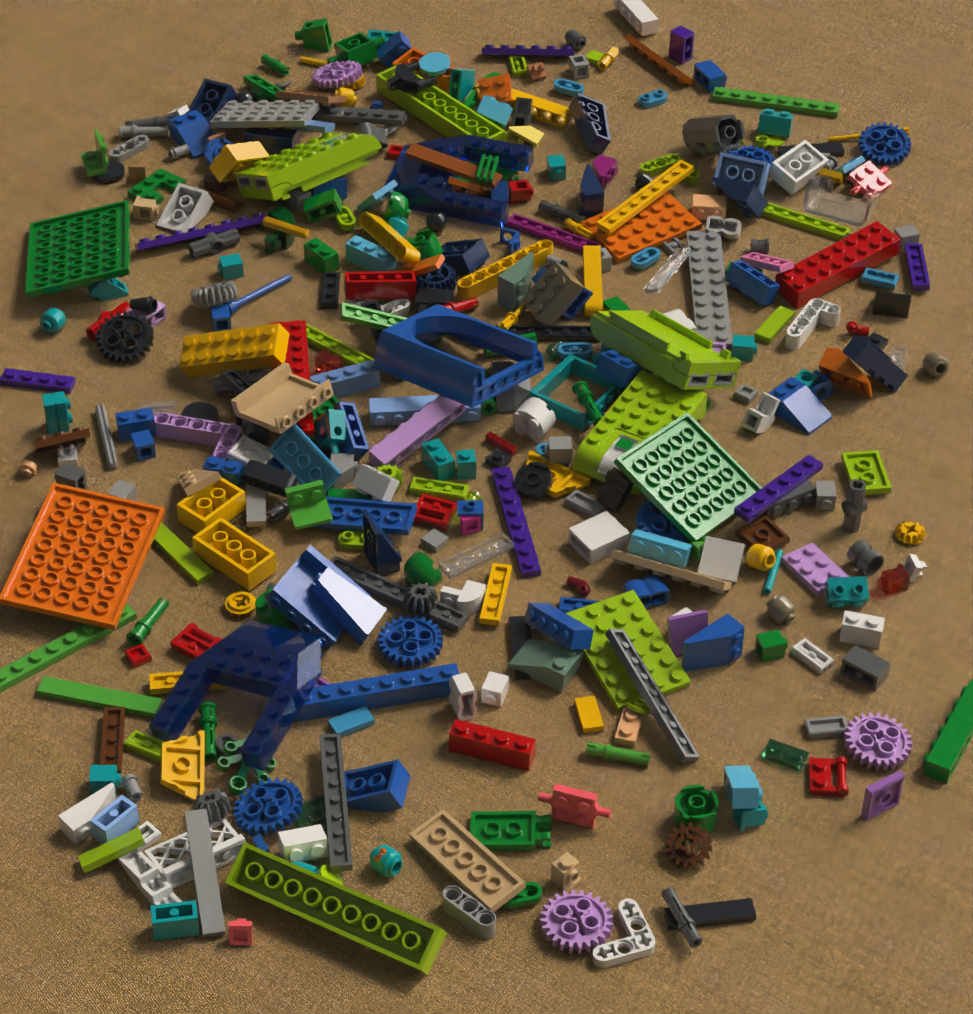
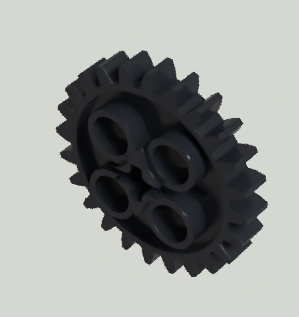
[95,311,154,365]

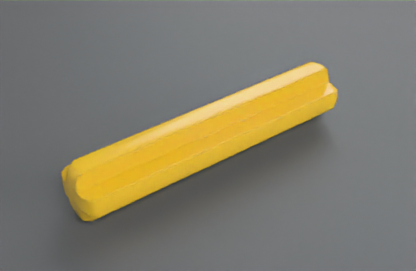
[263,216,309,239]

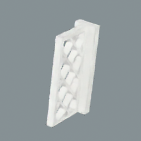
[144,818,246,889]

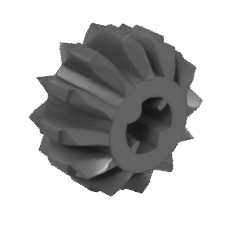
[404,582,438,615]
[193,790,230,823]

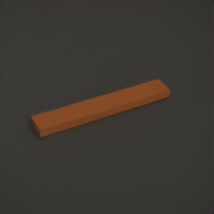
[405,143,502,189]

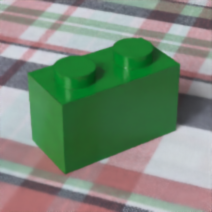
[304,188,342,223]
[304,237,339,274]

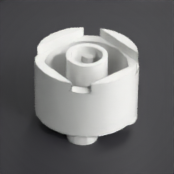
[513,397,556,442]

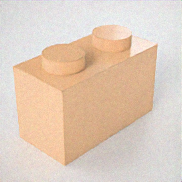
[692,194,726,220]

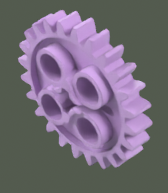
[311,60,363,89]
[843,712,913,771]
[540,889,613,954]

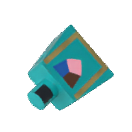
[313,409,347,457]

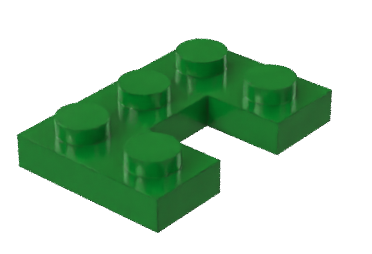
[127,168,186,205]

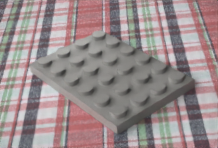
[210,100,320,128]

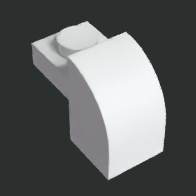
[741,392,780,433]
[440,580,486,615]

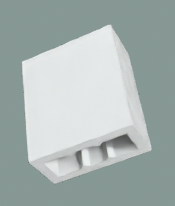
[568,511,630,564]

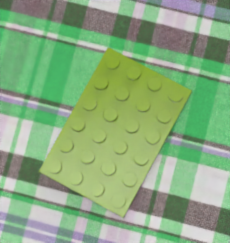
[566,590,691,712]

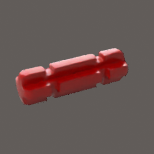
[485,432,517,456]

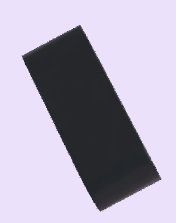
[240,460,298,497]

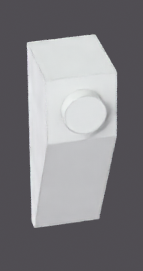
[58,783,116,845]

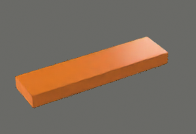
[390,254,445,276]

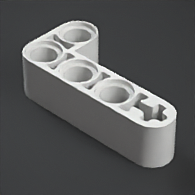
[785,298,841,350]

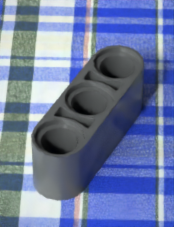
[356,122,388,150]

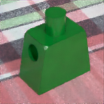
[295,18,333,52]

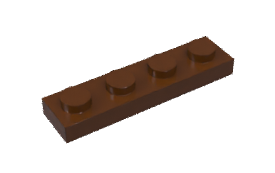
[100,707,126,775]

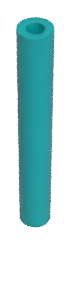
[763,549,783,594]

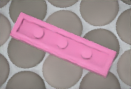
[740,252,794,273]

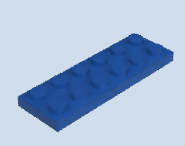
[309,497,417,536]

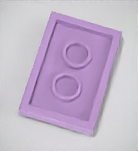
[781,542,849,597]

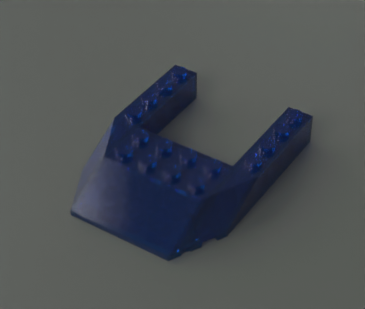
[384,135,534,228]
[149,620,322,771]

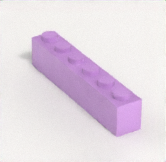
[369,395,465,467]

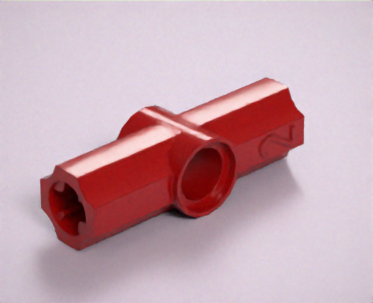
[85,302,133,342]

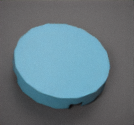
[419,52,450,76]

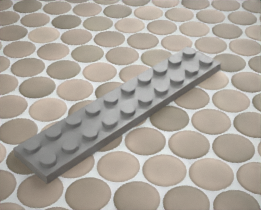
[686,231,732,349]

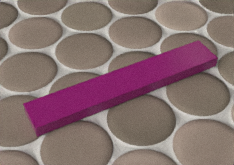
[506,213,602,254]

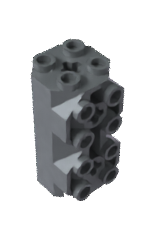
[682,114,745,155]

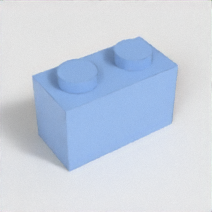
[90,795,139,844]

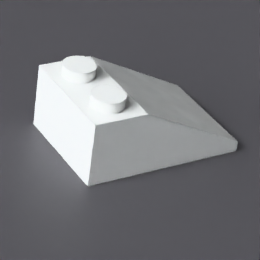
[769,140,829,195]
[156,183,214,233]

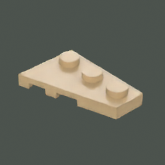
[177,469,222,496]

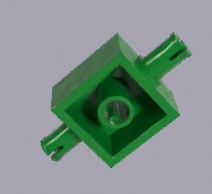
[327,32,385,65]

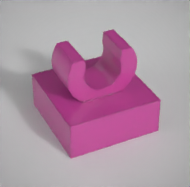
[460,516,481,535]

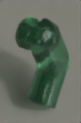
[545,340,563,360]

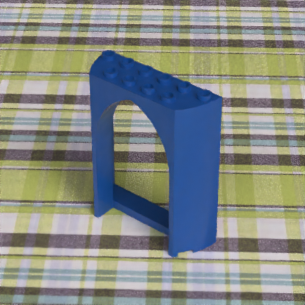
[374,304,544,408]

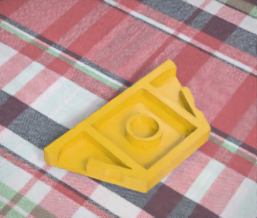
[526,451,591,498]
[160,730,205,801]

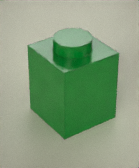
[755,630,788,662]

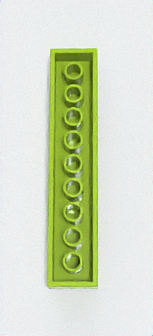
[376,65,505,159]
[225,842,447,975]

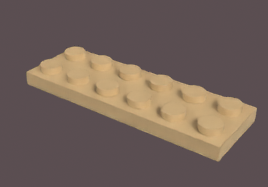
[610,550,732,593]
[409,809,526,912]

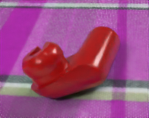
[846,321,870,336]

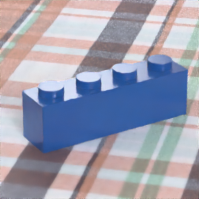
[525,603,594,650]

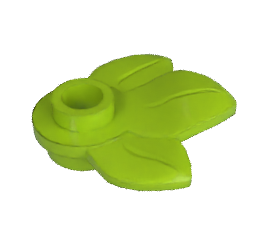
[754,133,785,149]

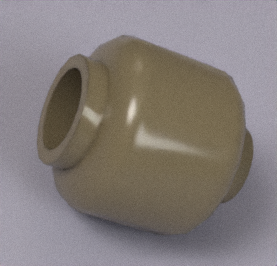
[922,352,949,378]
[766,595,796,624]

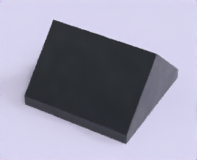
[873,291,911,318]

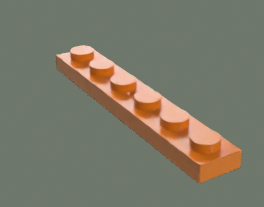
[625,34,694,86]

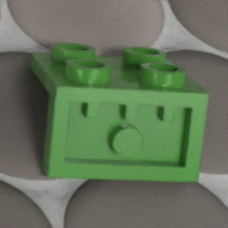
[80,129,109,177]
[285,480,333,530]

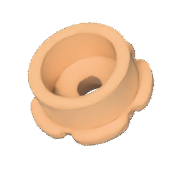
[18,460,37,477]

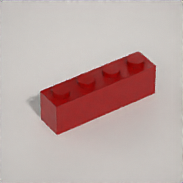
[344,271,416,300]
[449,719,536,771]

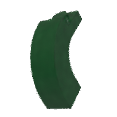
[264,205,296,255]

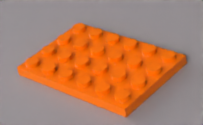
[581,192,702,264]

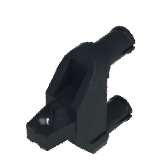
[387,60,437,94]

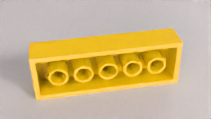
[179,323,289,378]

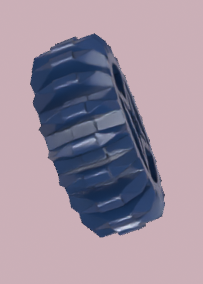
[416,263,457,293]

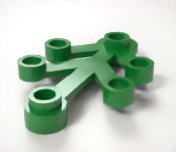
[216,729,277,795]

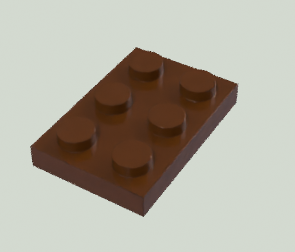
[30,427,91,455]

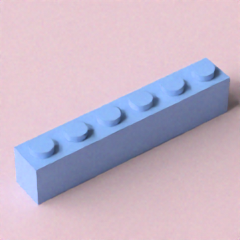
[369,395,481,427]

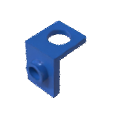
[500,227,521,256]
[811,369,833,401]
[457,500,484,530]

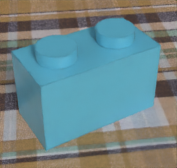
[476,95,513,129]

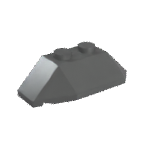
[489,361,531,414]

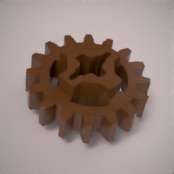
[664,822,713,871]

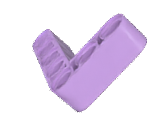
[154,413,242,461]

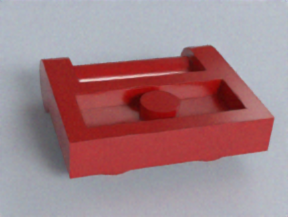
[413,494,457,531]
[170,623,225,664]
[809,756,849,797]

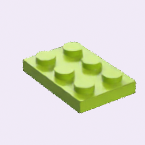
[841,450,892,495]

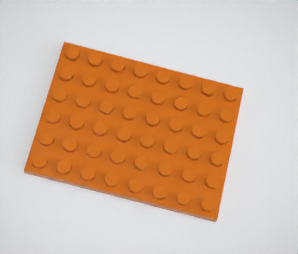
[0,482,165,630]

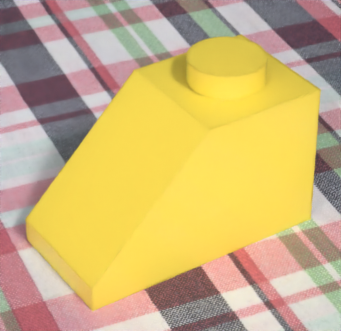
[505,126,544,155]

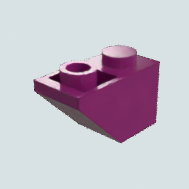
[592,154,618,189]

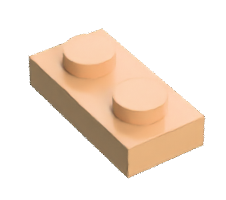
[614,708,644,747]

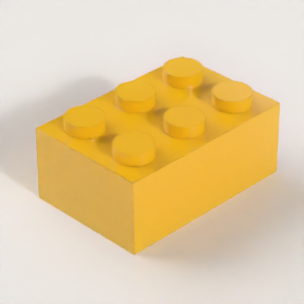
[209,141,269,183]
[177,478,246,533]

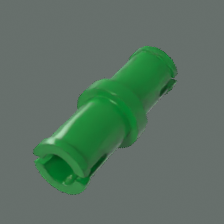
[261,54,290,76]

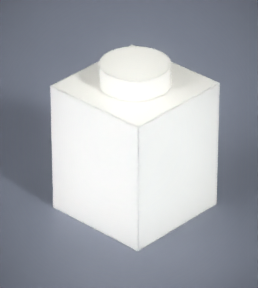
[481,671,509,707]

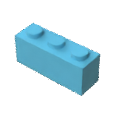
[345,235,397,272]
[627,529,692,568]
[724,765,762,809]

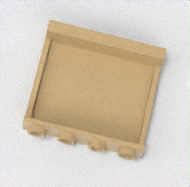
[231,362,334,434]

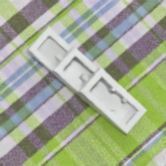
[117,848,182,905]

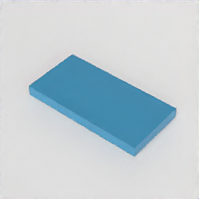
[268,423,342,493]

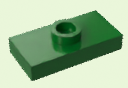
[463,89,477,110]

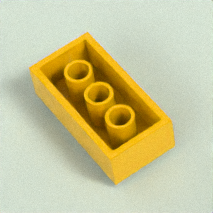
[192,517,277,591]

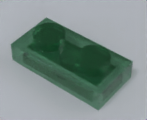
[762,738,810,772]

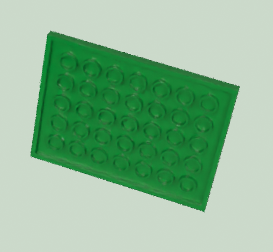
[25,200,130,299]

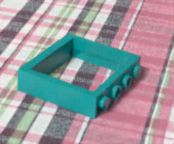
[529,354,625,431]

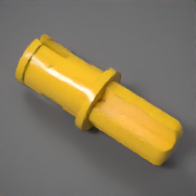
[597,47,619,70]
[564,218,593,240]

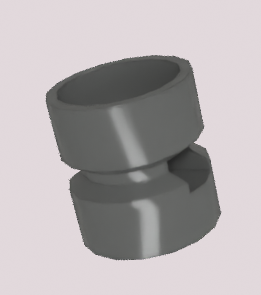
[242,419,270,445]
[847,539,884,576]

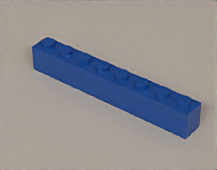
[293,663,459,722]

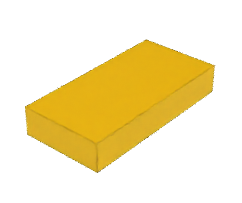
[574,696,604,733]

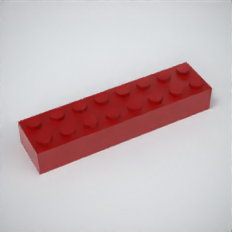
[775,221,901,308]

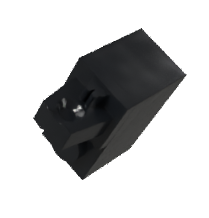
[415,287,454,315]

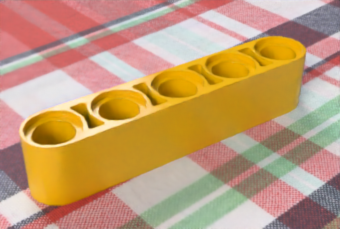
[583,245,603,317]

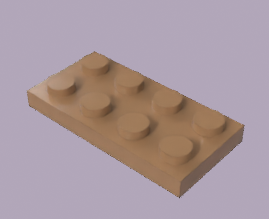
[275,90,346,106]

